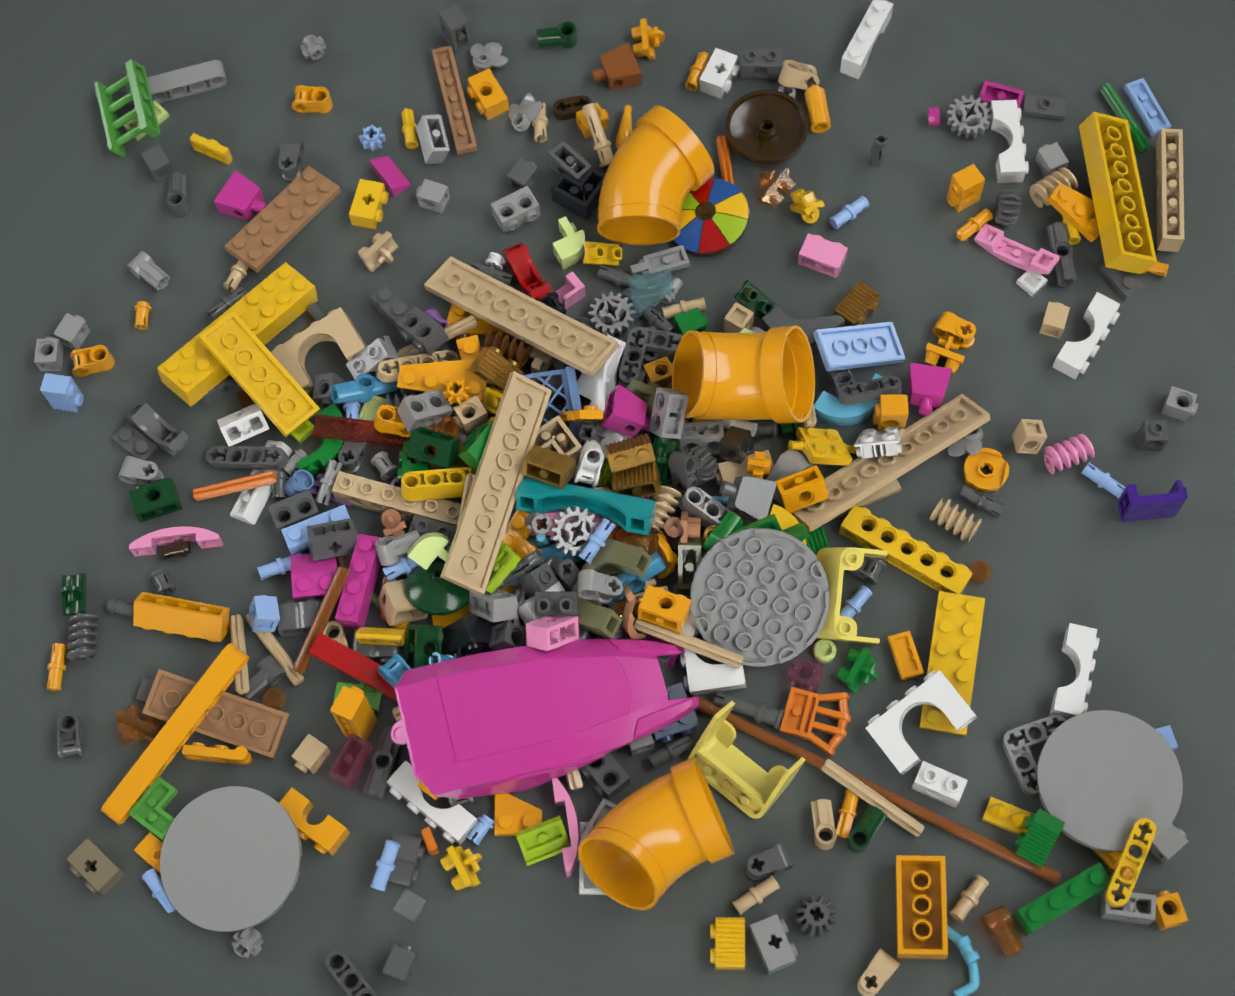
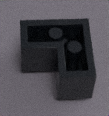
[551,167,605,220]
[441,615,503,658]

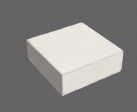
[1016,271,1047,296]

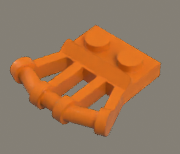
[779,686,851,757]

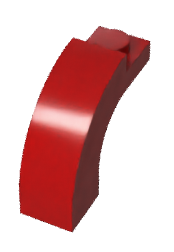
[502,242,552,300]

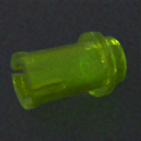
[598,459,612,486]

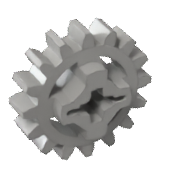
[946,95,992,139]
[588,292,635,337]
[550,506,599,556]

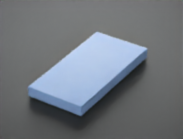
[813,322,906,371]

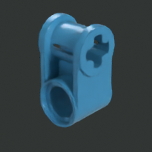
[377,653,411,688]

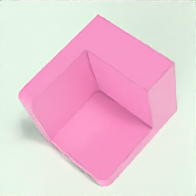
[555,271,586,309]

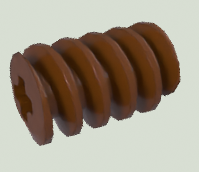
[484,329,532,368]

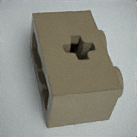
[66,838,125,895]

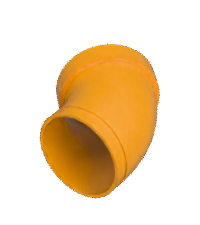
[597,105,714,245]
[672,325,815,424]
[578,757,734,910]

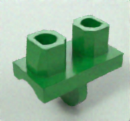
[837,647,879,694]

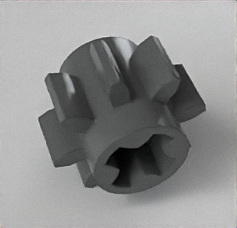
[576,420,606,446]

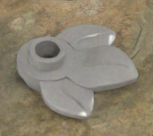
[470,42,508,72]
[508,93,542,132]
[948,427,983,456]

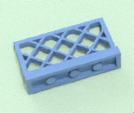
[523,366,584,448]

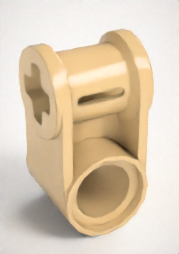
[778,60,819,90]
[857,948,900,996]

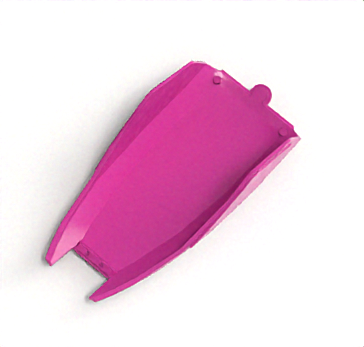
[391,639,699,799]

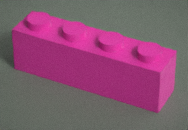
[335,534,381,630]

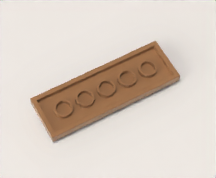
[225,166,341,273]
[142,669,291,759]

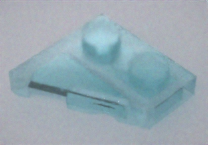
[628,269,675,318]

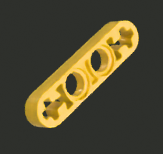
[1105,818,1156,908]

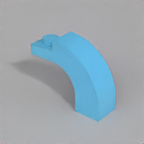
[814,373,883,427]

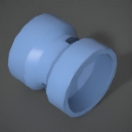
[284,469,314,497]

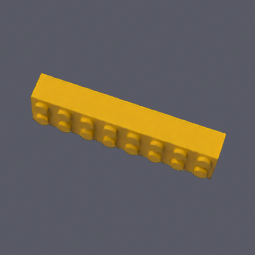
[1079,112,1157,275]
[157,262,318,407]

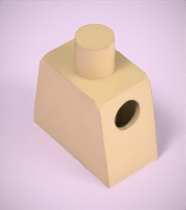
[378,576,428,626]

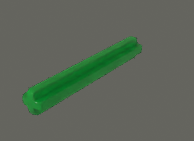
[1100,83,1150,152]

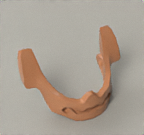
[622,584,647,639]

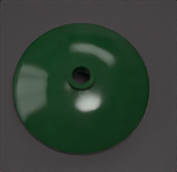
[405,558,469,615]

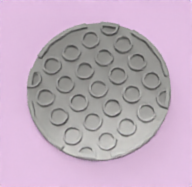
[690,528,830,667]
[1036,710,1183,852]
[160,786,302,932]

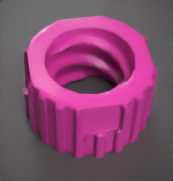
[928,107,940,126]

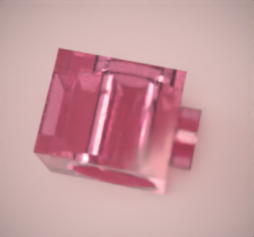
[787,658,824,693]

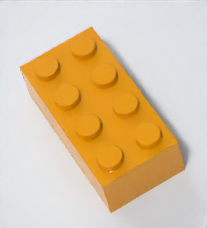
[895,855,948,959]

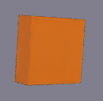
[421,827,439,857]

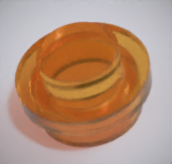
[969,561,992,583]
[263,688,286,710]

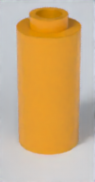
[804,86,831,133]

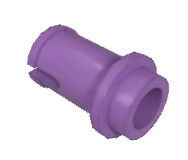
[424,309,448,327]

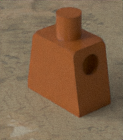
[591,43,642,90]

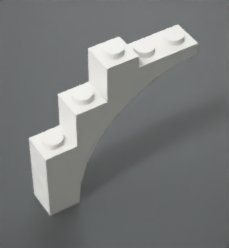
[577,334,631,459]

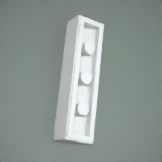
[229,440,292,525]

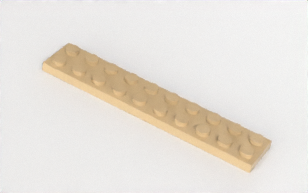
[424,256,619,377]
[440,371,552,595]
[791,394,991,533]

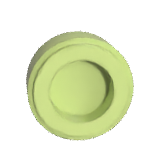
[813,639,836,663]

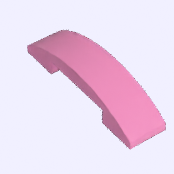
[974,223,1060,274]
[129,526,223,557]
[552,778,579,877]

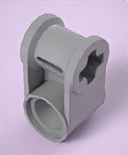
[118,456,164,485]
[578,569,623,604]

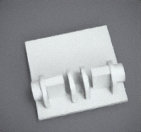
[854,426,904,459]

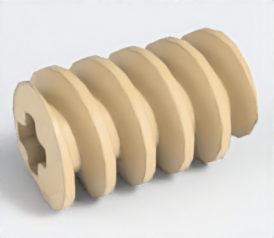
[1029,167,1078,208]
[650,486,682,534]
[930,498,982,542]

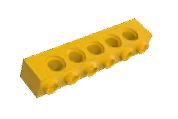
[839,505,973,594]

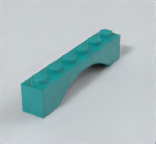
[516,476,656,535]

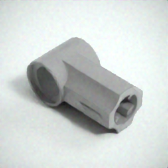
[126,251,170,291]
[375,530,420,566]

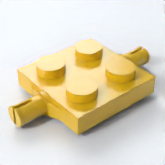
[788,427,858,466]

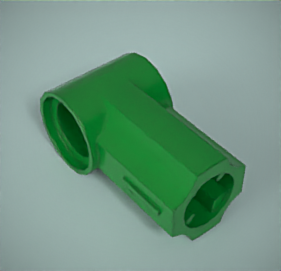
[702,512,744,551]

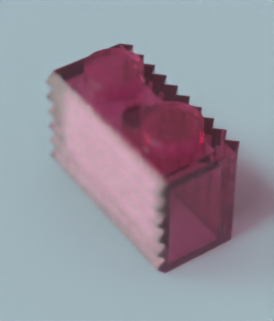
[328,734,373,791]

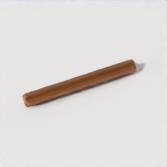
[293,566,350,674]

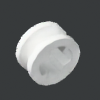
[485,252,506,271]

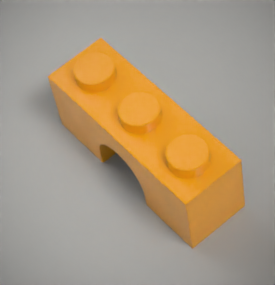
[279,787,350,856]

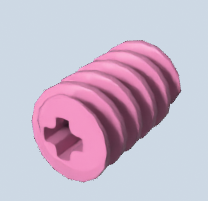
[1043,434,1095,474]

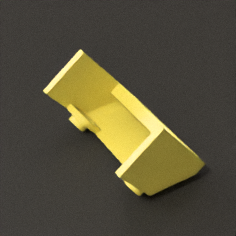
[816,547,888,645]
[688,701,806,819]

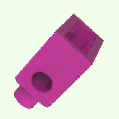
[214,171,268,221]
[907,363,952,415]
[602,384,650,437]

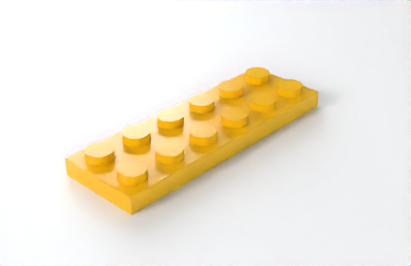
[199,310,320,437]
[919,591,985,736]

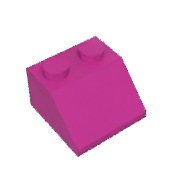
[290,554,337,600]

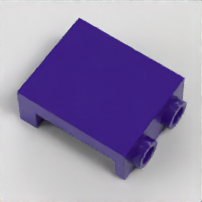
[1117,480,1187,522]

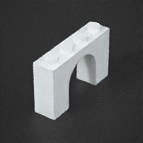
[680,611,746,696]
[866,671,977,775]

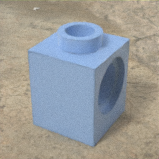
[249,595,280,632]

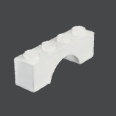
[840,0,893,79]
[990,100,1029,183]
[1053,292,1120,380]
[1050,623,1100,720]
[387,760,478,846]

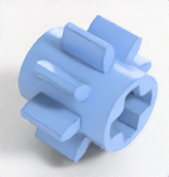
[359,125,386,152]

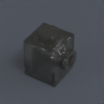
[719,426,754,464]

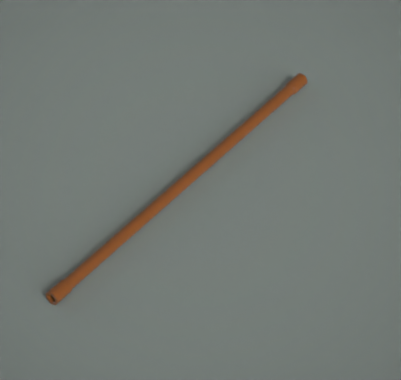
[693,694,1062,886]

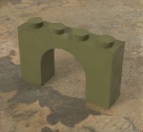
[572,538,653,640]

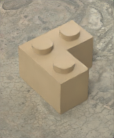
[533,415,582,465]

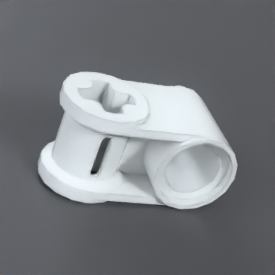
[573,441,604,488]

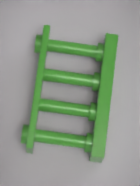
[94,59,160,157]

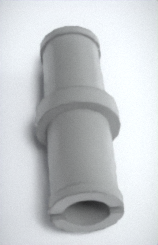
[315,459,343,506]

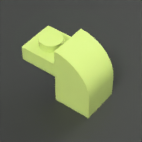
[553,216,585,270]
[407,532,451,570]

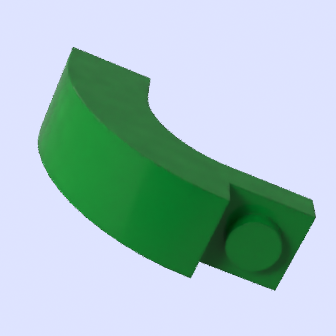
[295,403,348,476]

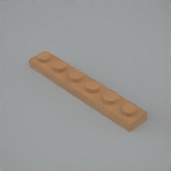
[432,45,478,155]

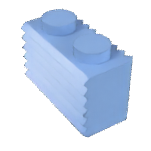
[40,373,84,413]

